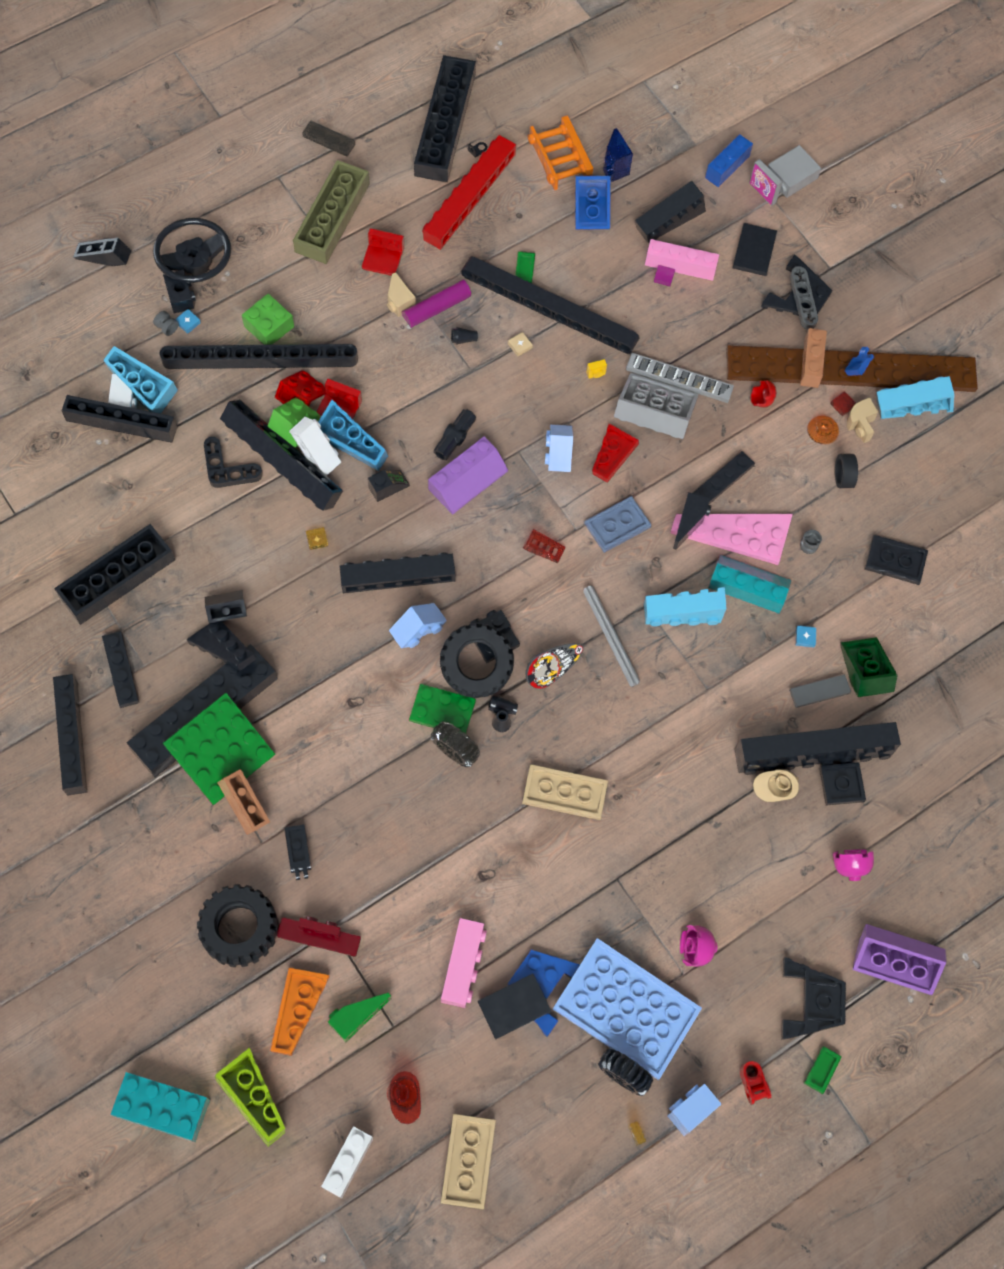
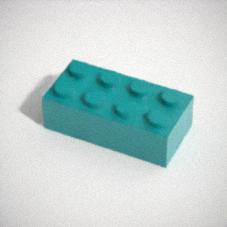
[110,1072,210,1143]

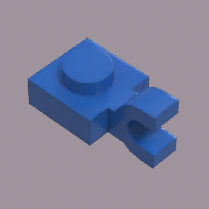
[845,347,874,376]

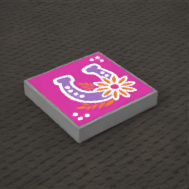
[749,159,782,206]

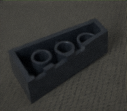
[635,181,706,243]

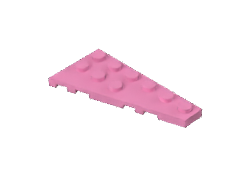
[671,514,793,565]

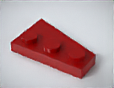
[592,424,639,483]

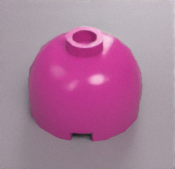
[833,849,874,881]
[680,925,718,967]

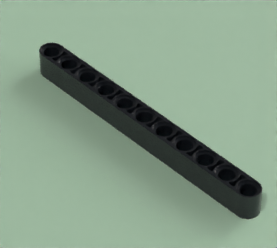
[461,256,640,354]
[159,344,358,369]

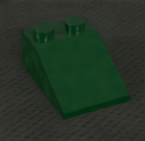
[840,637,898,697]

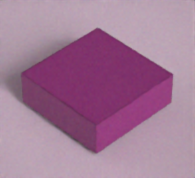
[654,265,675,287]

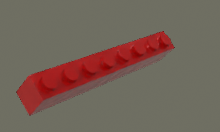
[422,135,516,250]

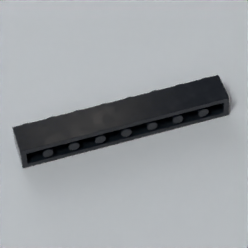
[220,399,343,511]

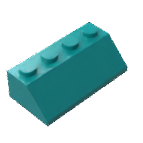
[708,555,791,614]

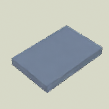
[584,496,651,553]

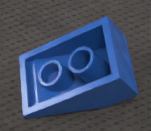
[575,176,610,230]

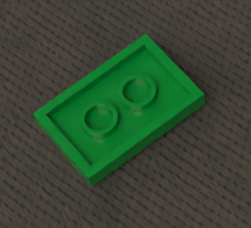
[409,684,476,737]

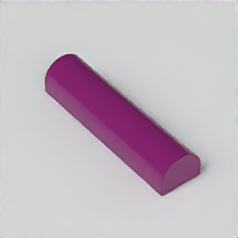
[402,280,471,328]

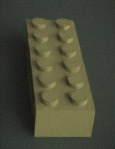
[293,160,370,264]

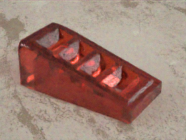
[523,529,566,563]

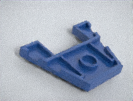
[508,950,580,1037]

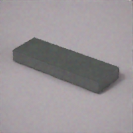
[789,674,851,708]

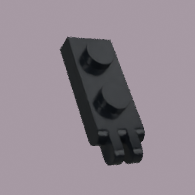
[284,824,311,881]

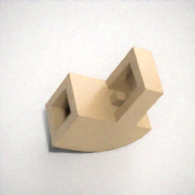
[847,398,878,443]

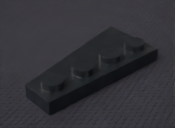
[186,621,256,671]

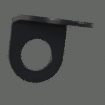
[468,142,488,158]

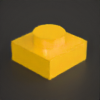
[586,359,607,379]

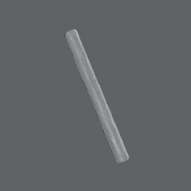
[584,586,640,687]

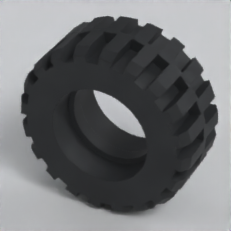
[440,623,514,698]
[197,884,279,967]

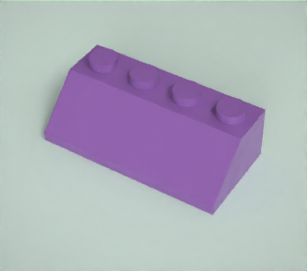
[428,437,508,515]
[853,924,946,995]

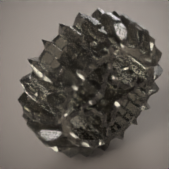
[431,721,480,767]

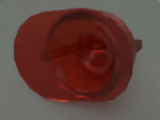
[387,1071,421,1124]

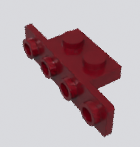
[277,916,361,957]

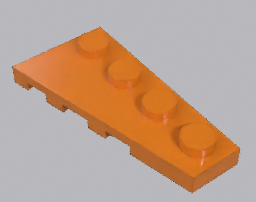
[270,968,330,1056]

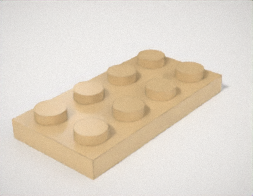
[522,765,608,820]
[441,1114,496,1210]

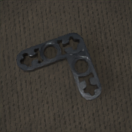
[204,437,263,488]

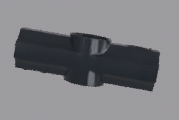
[433,409,476,460]

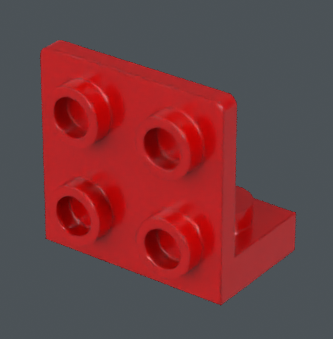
[362,228,404,276]
[274,370,326,407]
[316,379,362,419]

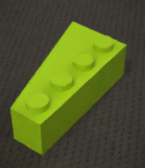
[215,1048,285,1147]

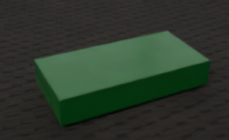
[515,251,535,283]
[804,1046,842,1094]

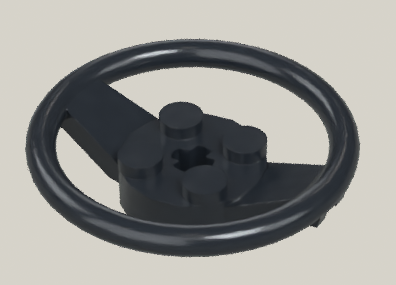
[153,218,232,283]

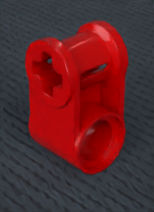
[739,1061,771,1105]

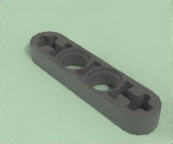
[790,266,818,330]

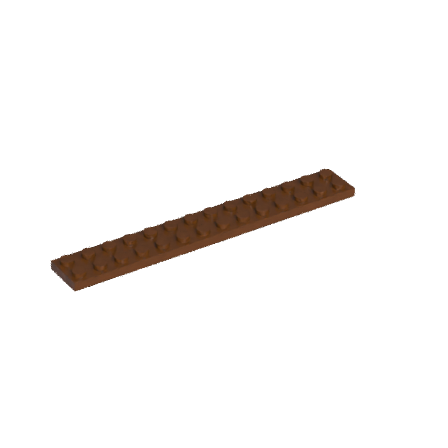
[727,345,978,392]

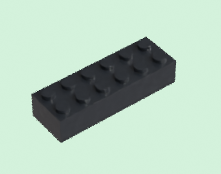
[54,524,175,625]

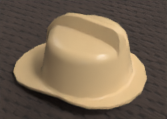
[753,769,799,802]

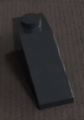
[73,238,131,266]
[673,492,712,550]

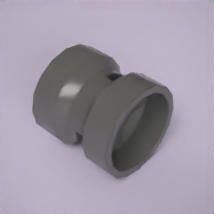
[153,311,179,336]
[800,529,822,554]

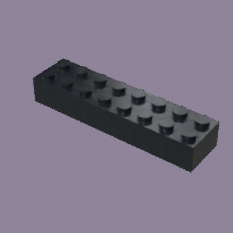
[414,55,476,183]
[126,644,278,778]
[735,722,901,775]

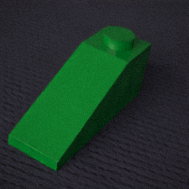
[328,993,392,1043]

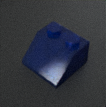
[603,128,633,182]

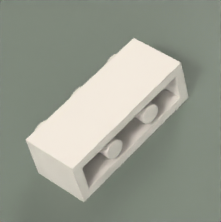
[289,417,341,476]
[321,1126,373,1199]

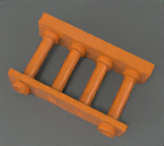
[528,115,593,190]

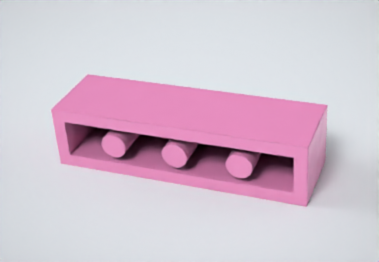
[645,239,719,281]
[441,918,487,1008]

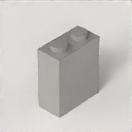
[768,145,821,198]

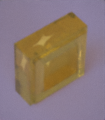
[306,527,328,550]
[628,1121,646,1146]

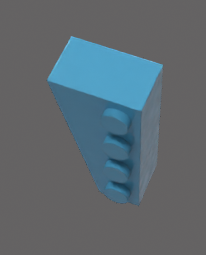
[318,400,388,471]

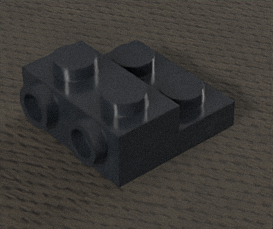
[469,610,520,664]

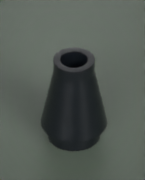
[451,327,478,345]
[488,695,518,715]
[492,710,511,732]

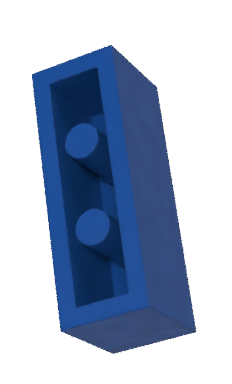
[705,134,753,187]

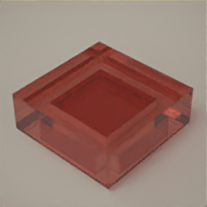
[830,391,856,416]

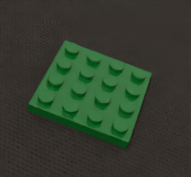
[162,693,276,805]

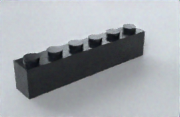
[61,395,177,443]
[339,552,456,594]
[53,674,87,796]

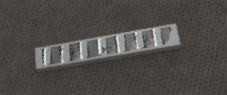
[626,353,734,403]

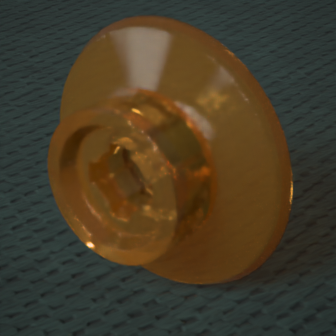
[807,416,840,445]

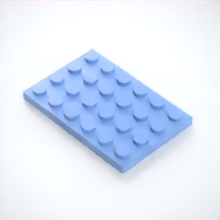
[553,938,702,1080]

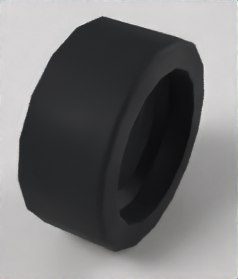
[835,454,858,488]

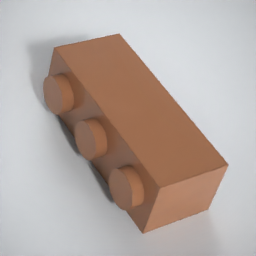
[800,328,827,388]
[217,769,270,835]

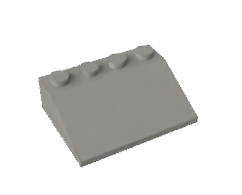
[614,373,699,439]

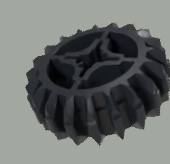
[598,1049,654,1096]

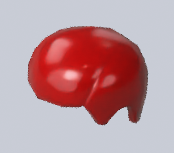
[751,380,777,408]

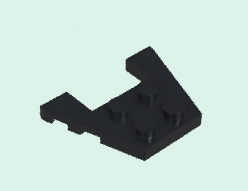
[761,254,833,318]
[781,957,846,1040]

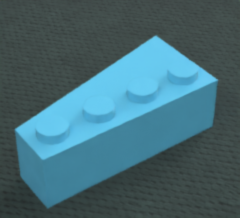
[104,346,178,414]
[877,376,954,419]
[644,587,727,626]

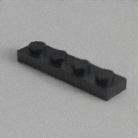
[693,451,755,505]
[102,631,139,708]

